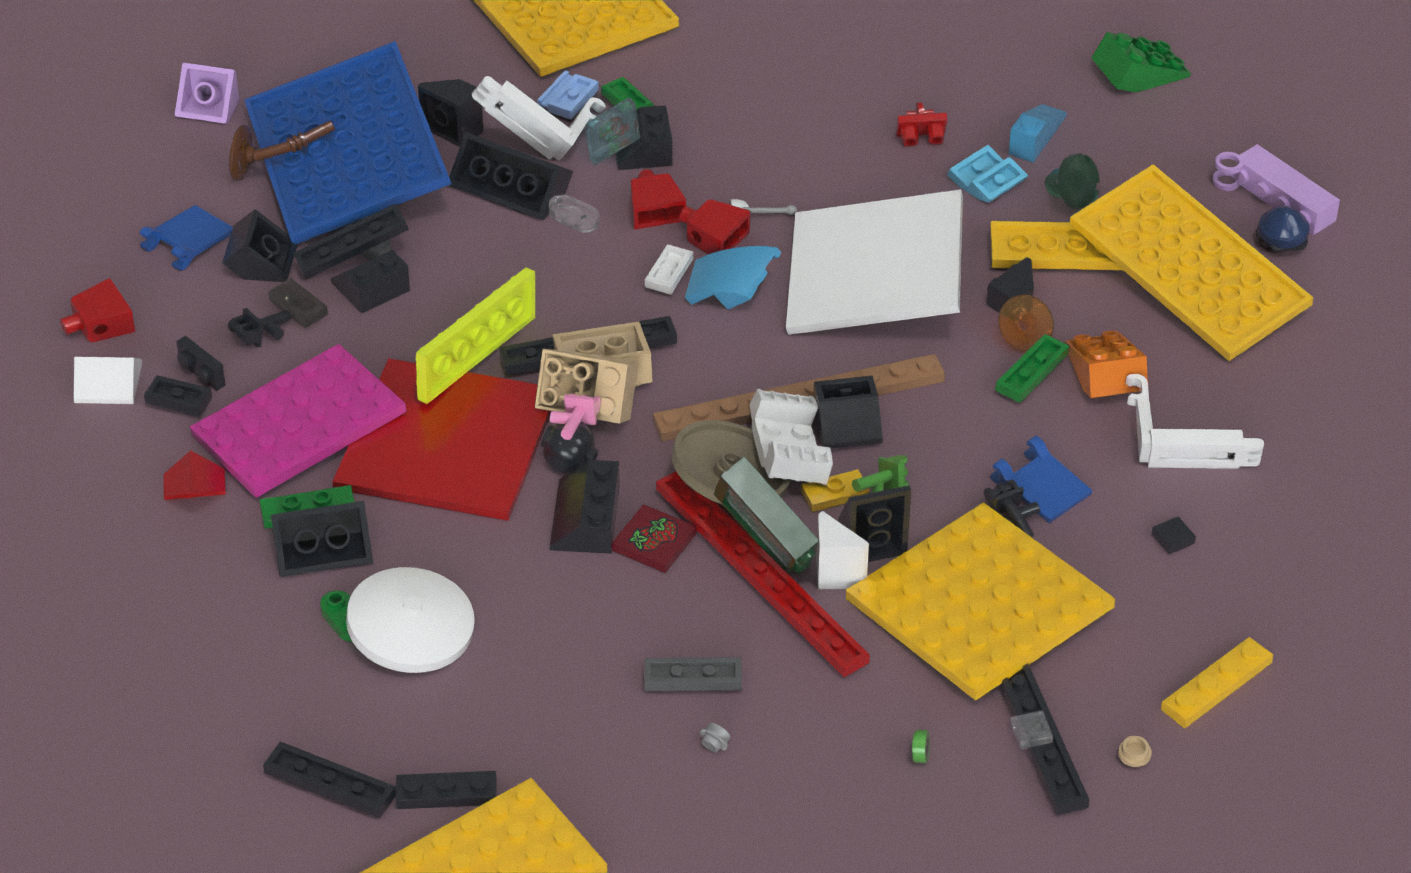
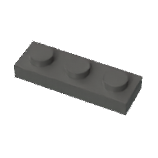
[645,657,742,691]

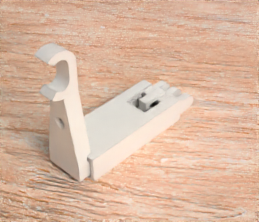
[472,76,606,161]
[1126,374,1264,469]

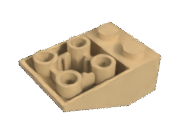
[535,349,638,424]

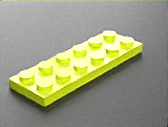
[415,267,536,404]

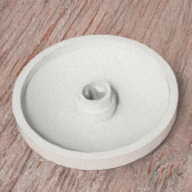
[346,567,475,673]

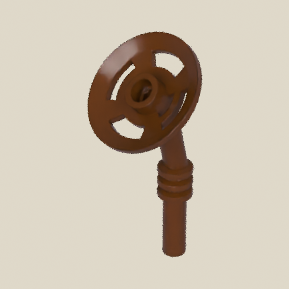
[229,121,335,180]

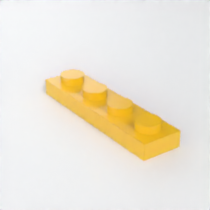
[1161,637,1273,728]

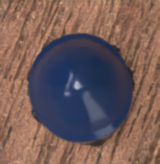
[1256,205,1310,253]

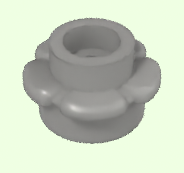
[700,723,731,752]

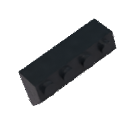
[449,132,573,220]

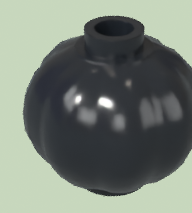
[541,421,599,473]

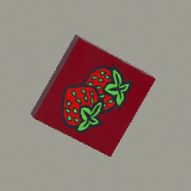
[612,504,697,573]

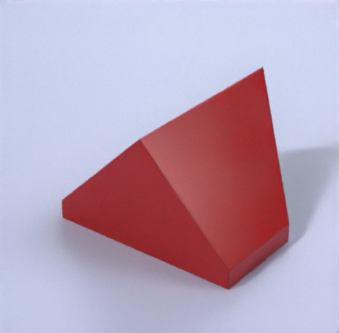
[163,450,226,500]

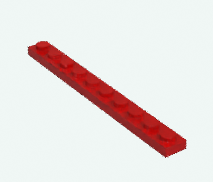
[656,471,870,677]

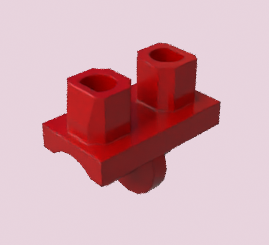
[895,102,948,147]

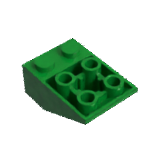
[1091,32,1191,93]

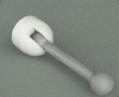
[729,199,797,216]

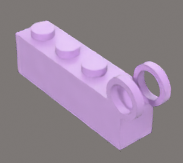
[1213,144,1340,235]

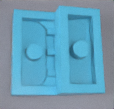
[947,145,1028,203]

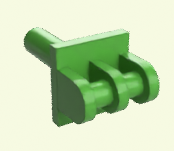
[852,455,909,493]

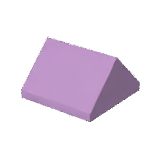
[175,63,240,124]

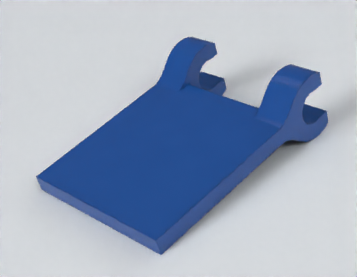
[140,205,233,271]
[990,435,1093,524]

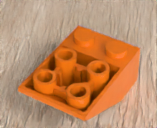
[1064,330,1148,398]

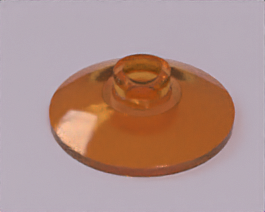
[998,295,1054,352]

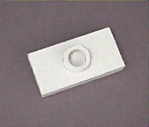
[645,244,693,294]

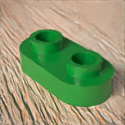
[320,590,352,642]

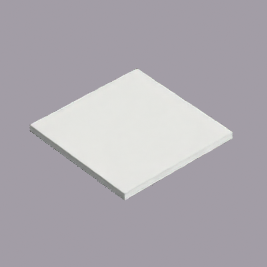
[786,189,963,335]

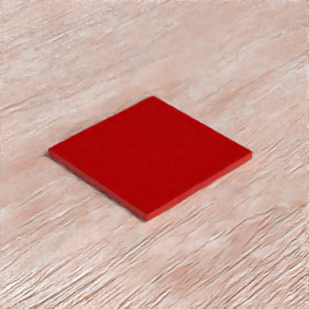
[332,358,552,521]

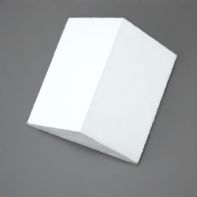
[74,357,142,404]
[816,511,869,589]

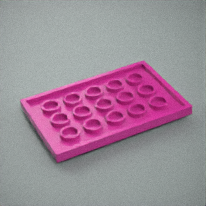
[190,344,407,498]

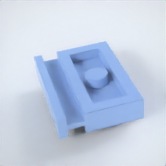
[537,70,599,119]

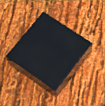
[1152,516,1196,554]

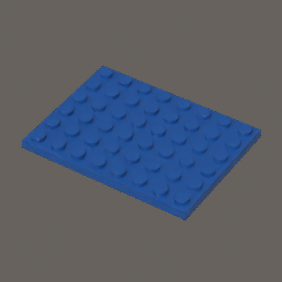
[244,41,452,244]

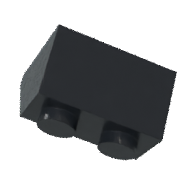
[418,79,484,147]
[615,106,673,170]
[222,209,297,282]
[331,250,410,314]

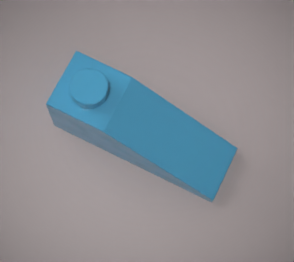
[1008,104,1067,163]

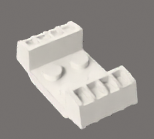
[750,389,833,485]

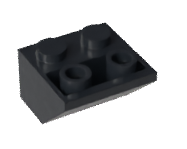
[813,375,883,448]

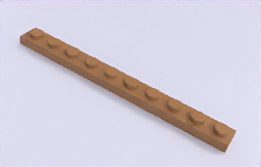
[653,354,945,442]

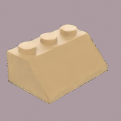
[552,322,653,386]

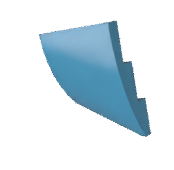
[685,246,781,310]

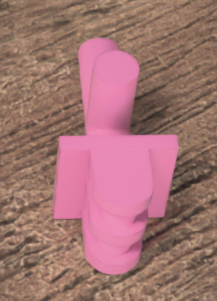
[550,394,601,440]

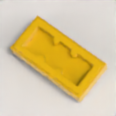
[801,469,869,512]

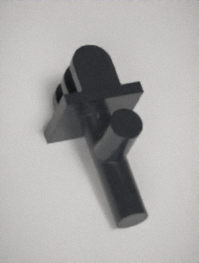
[227,308,291,348]
[984,479,1040,537]

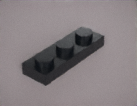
[396,771,497,809]

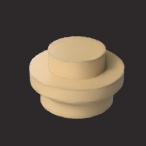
[1118,736,1152,767]

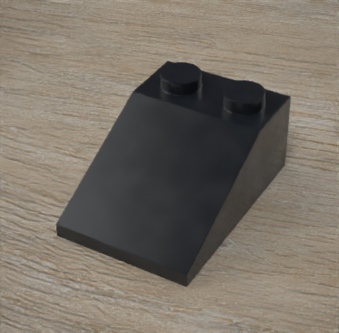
[838,485,911,562]

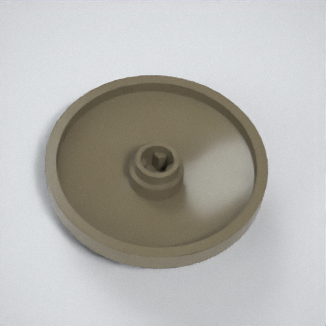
[671,420,791,504]

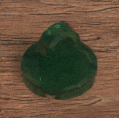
[1045,153,1100,209]

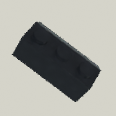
[550,460,620,554]
[270,500,373,577]

